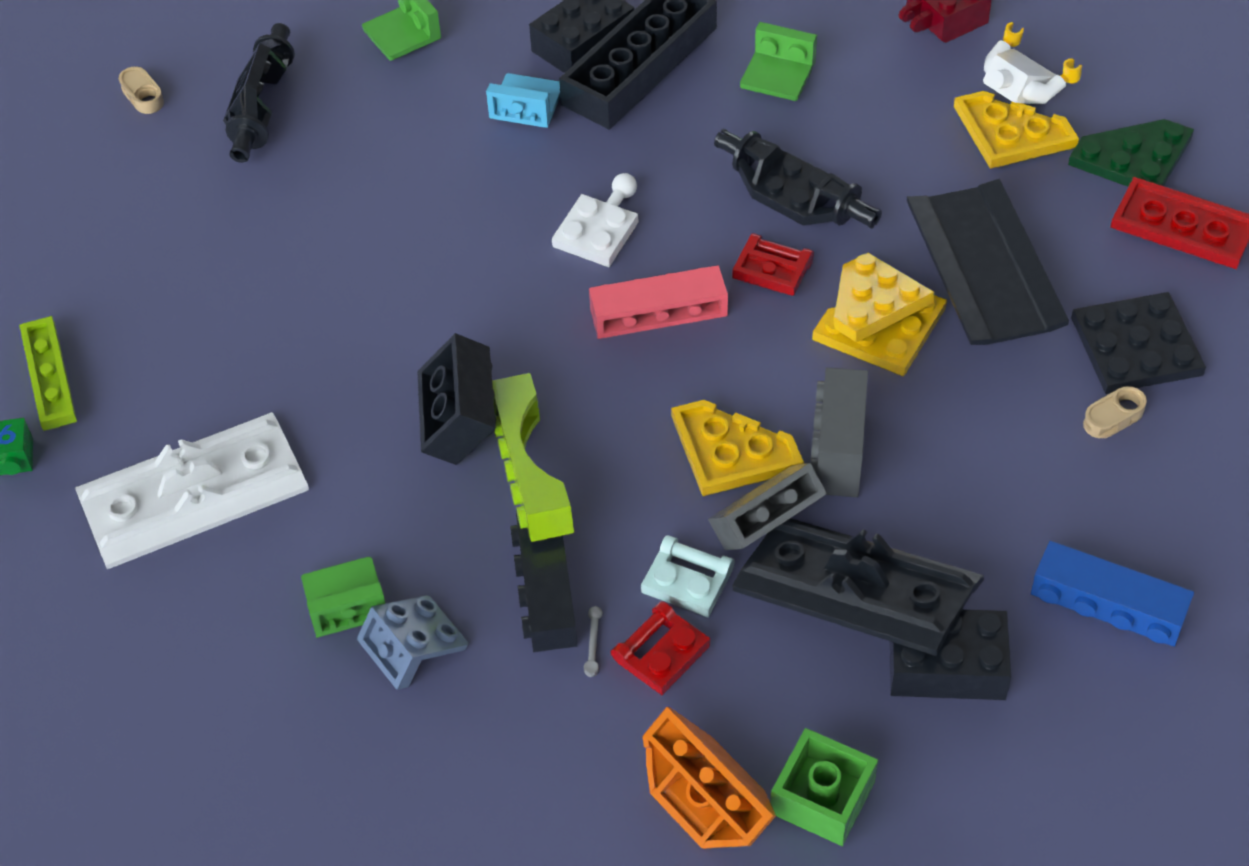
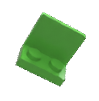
[362,0,441,61]
[740,22,817,101]
[301,557,385,638]

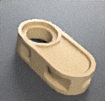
[118,67,164,114]
[1083,387,1147,438]

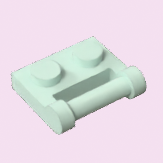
[641,535,735,618]

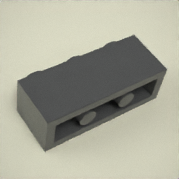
[708,463,827,550]

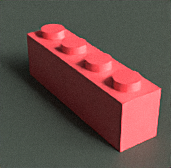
[589,265,728,339]

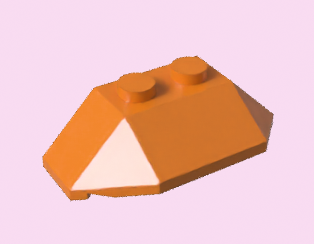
[642,707,776,849]

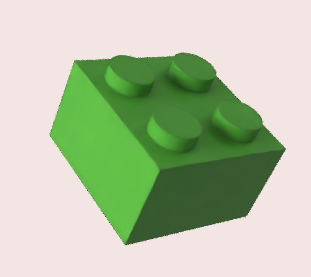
[771,728,878,847]

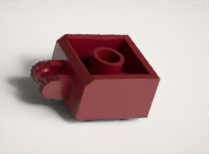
[898,0,992,43]

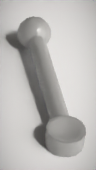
[584,606,603,677]

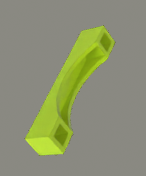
[492,373,574,542]

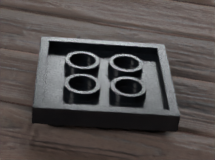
[1071,292,1206,394]

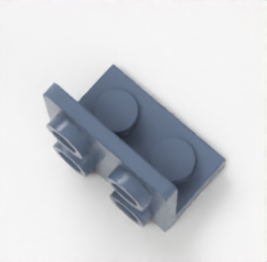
[357,595,469,690]

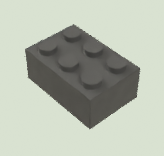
[811,367,868,497]

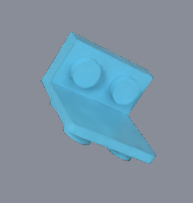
[486,73,560,128]

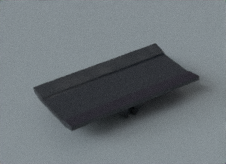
[907,178,1069,345]
[732,518,984,656]

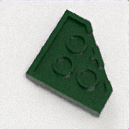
[1068,119,1194,187]

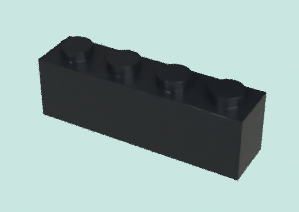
[510,510,578,652]

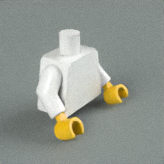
[983,22,1082,104]

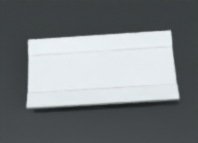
[75,412,309,570]

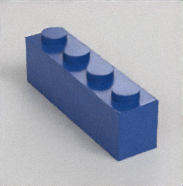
[1030,540,1194,647]

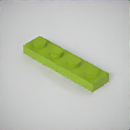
[19,316,77,431]

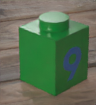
[0,417,33,475]

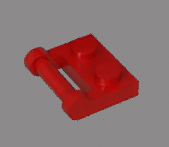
[732,233,814,296]
[610,601,710,696]

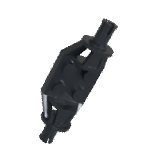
[223,23,295,163]
[714,129,882,229]

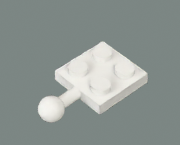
[552,173,639,267]

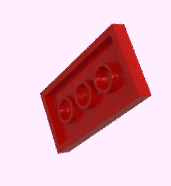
[1110,177,1249,270]

